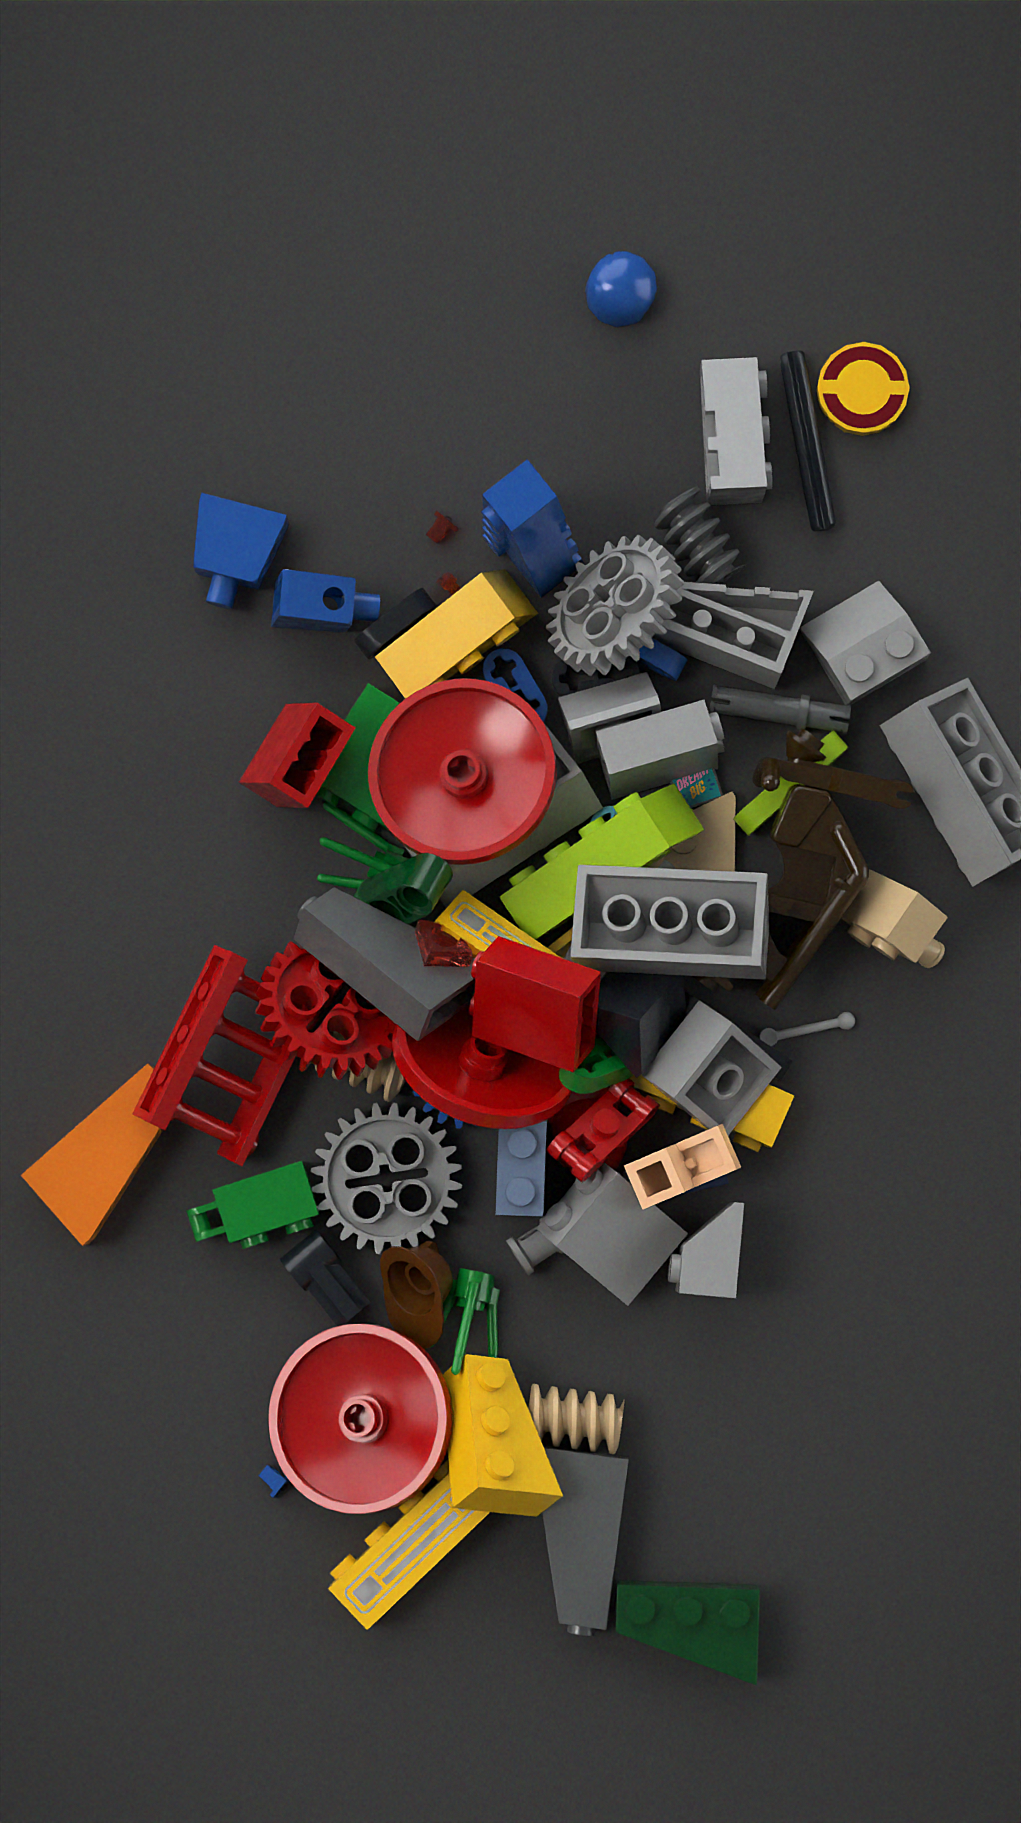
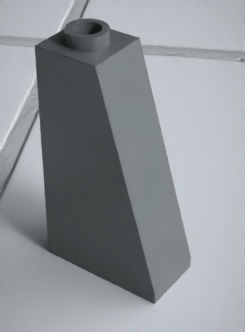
[293,887,475,1041]
[542,1445,629,1636]

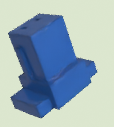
[258,1465,289,1498]

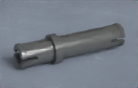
[709,684,851,735]

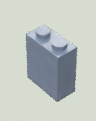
[495,1121,547,1216]

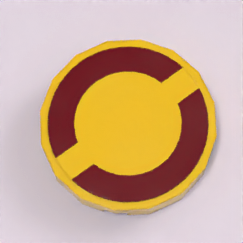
[816,342,910,436]

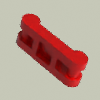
[546,1078,660,1183]

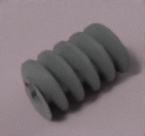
[654,486,747,584]

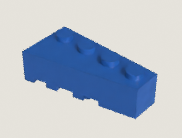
[481,459,584,598]

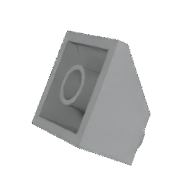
[799,581,931,705]
[642,1000,782,1135]
[668,1202,744,1298]

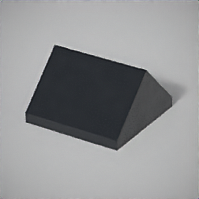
[596,972,686,1078]

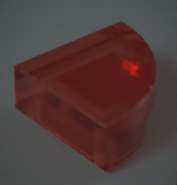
[415,920,473,967]

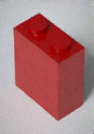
[239,703,356,808]
[469,936,601,1073]

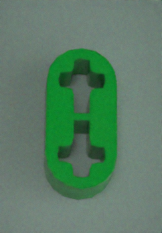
[558,1037,633,1094]

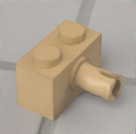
[841,869,948,968]

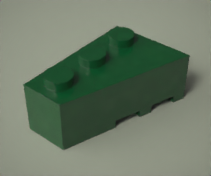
[615,1580,760,1686]

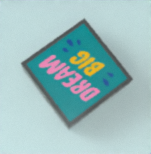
[670,768,723,809]

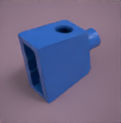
[193,493,289,609]
[271,569,380,632]

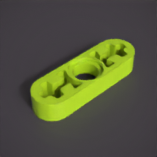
[733,730,849,836]

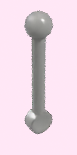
[760,1012,855,1046]

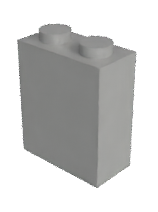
[596,700,724,800]
[536,1163,688,1306]

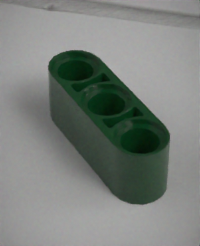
[353,853,453,924]

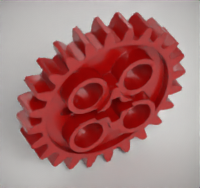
[256,941,396,1080]

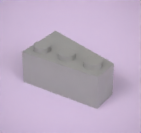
[700,357,772,505]
[652,582,814,689]

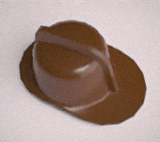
[380,1241,453,1348]

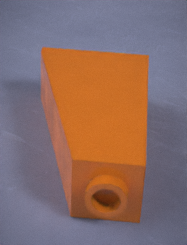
[21,1063,163,1246]

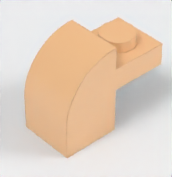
[624,1124,741,1210]

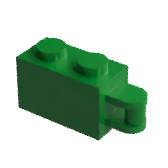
[186,1161,321,1249]

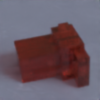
[426,510,459,544]
[436,572,461,596]

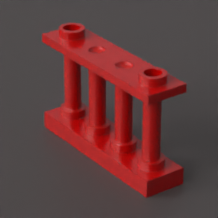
[132,945,318,1166]

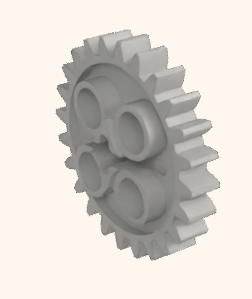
[546,535,684,676]
[311,1103,462,1254]

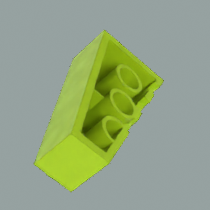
[499,783,705,940]

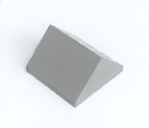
[558,672,661,764]

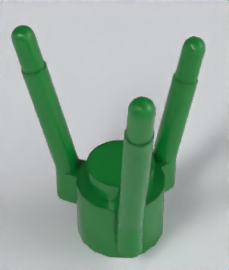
[317,802,408,889]
[429,1268,500,1375]

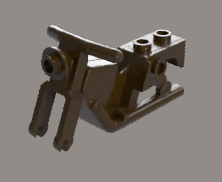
[693,728,915,1010]

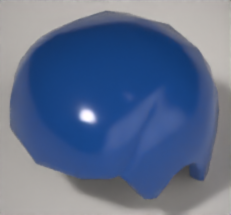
[585,251,657,327]

